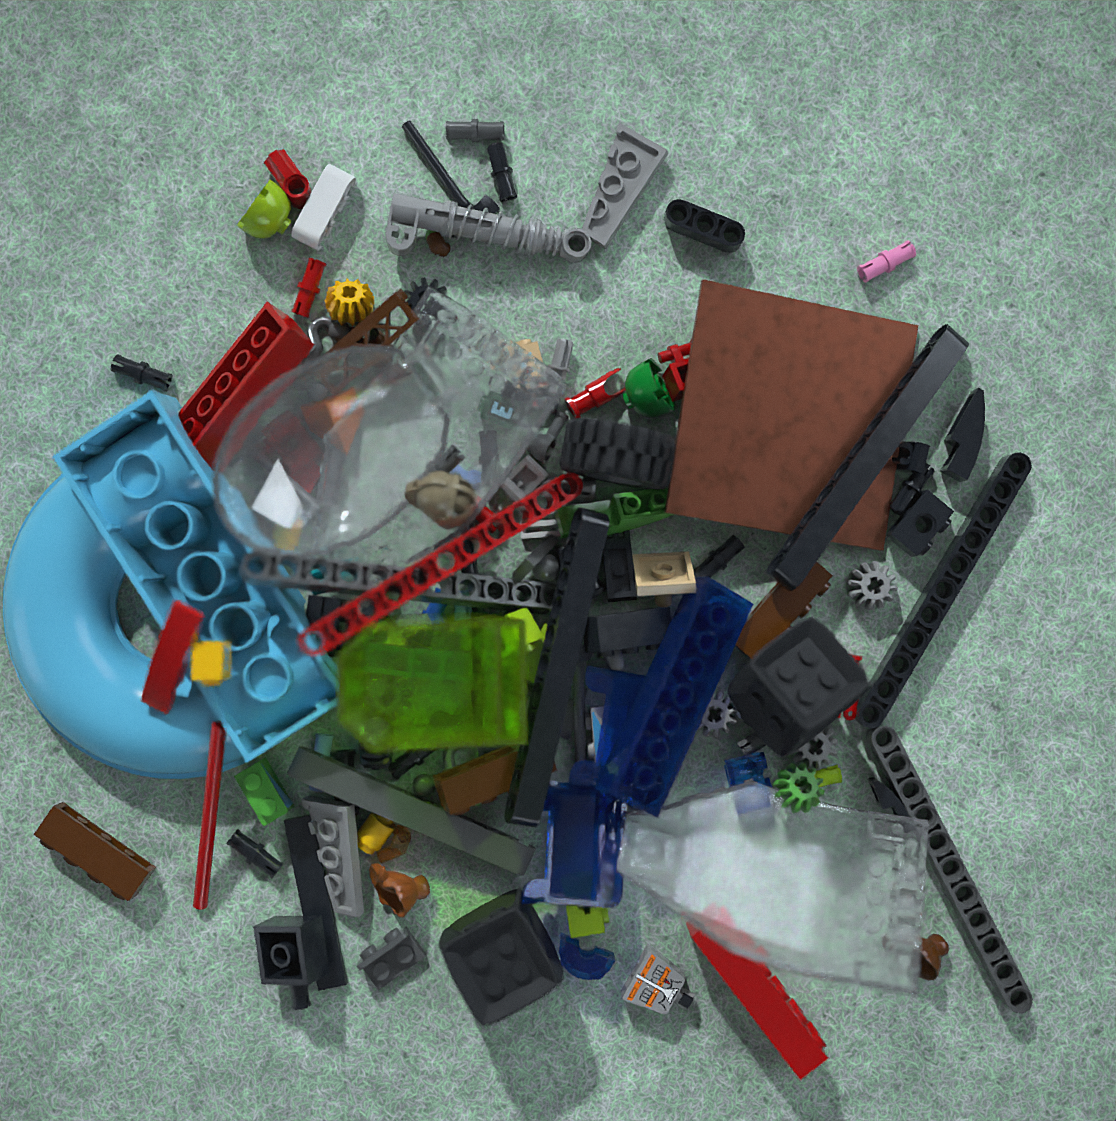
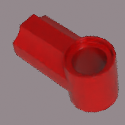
[264,149,312,209]

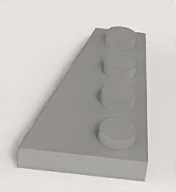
[582,122,668,249]
[301,796,364,917]

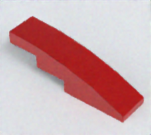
[140,600,204,715]

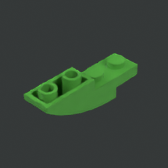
[554,487,674,538]

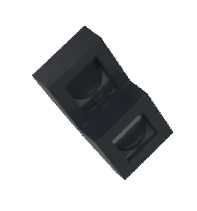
[868,777,916,833]

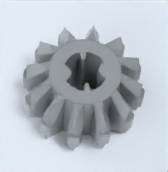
[847,561,898,610]
[689,689,738,738]
[793,728,838,770]

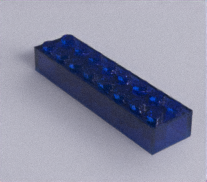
[594,576,753,818]

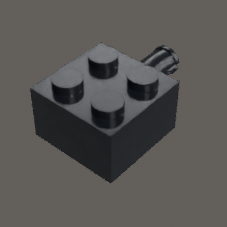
[253,916,330,1010]

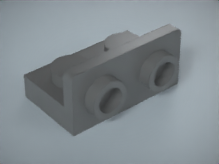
[356,926,426,990]

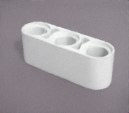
[291,164,356,251]

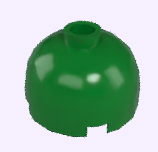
[623,358,676,418]

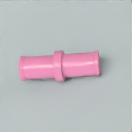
[857,240,916,283]

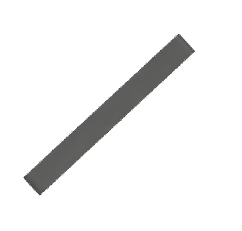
[287,746,536,876]

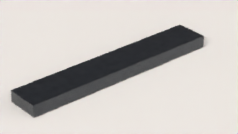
[284,814,348,991]

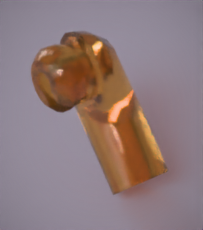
[376,825,411,864]

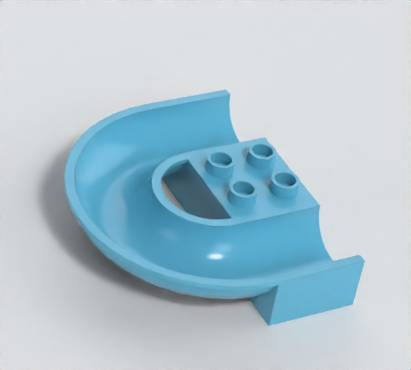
[3,390,362,779]

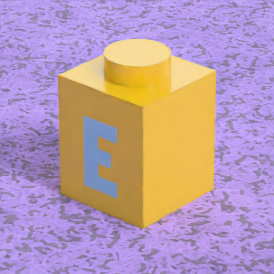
[191,641,231,686]

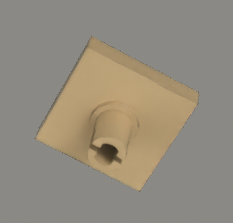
[632,551,696,607]

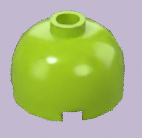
[236,179,292,239]

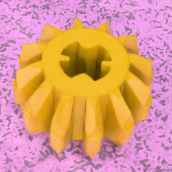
[325,278,375,327]

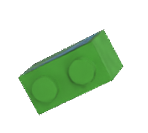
[234,757,295,827]

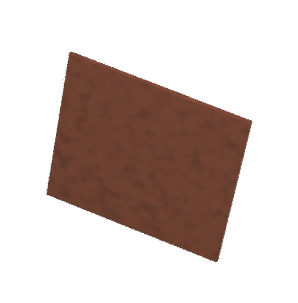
[664,279,918,551]

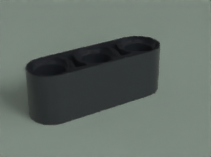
[664,199,745,253]

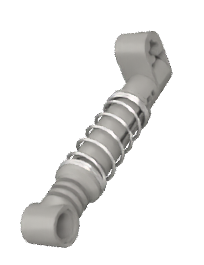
[386,193,591,263]

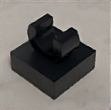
[892,441,930,474]

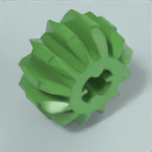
[773,763,825,813]

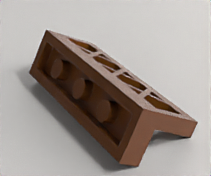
[310,288,420,393]

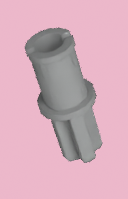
[544,339,574,397]

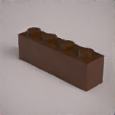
[727,562,833,660]
[432,740,557,815]
[33,802,156,901]

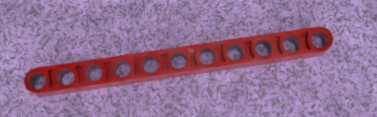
[297,472,583,655]

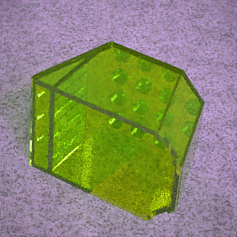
[336,612,527,752]

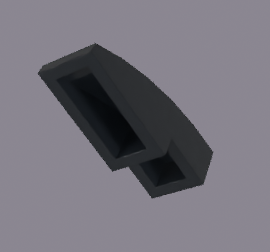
[940,388,985,482]

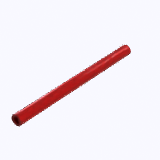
[193,721,226,910]

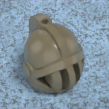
[404,471,476,530]

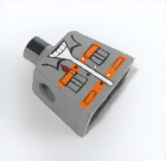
[621,943,695,1014]

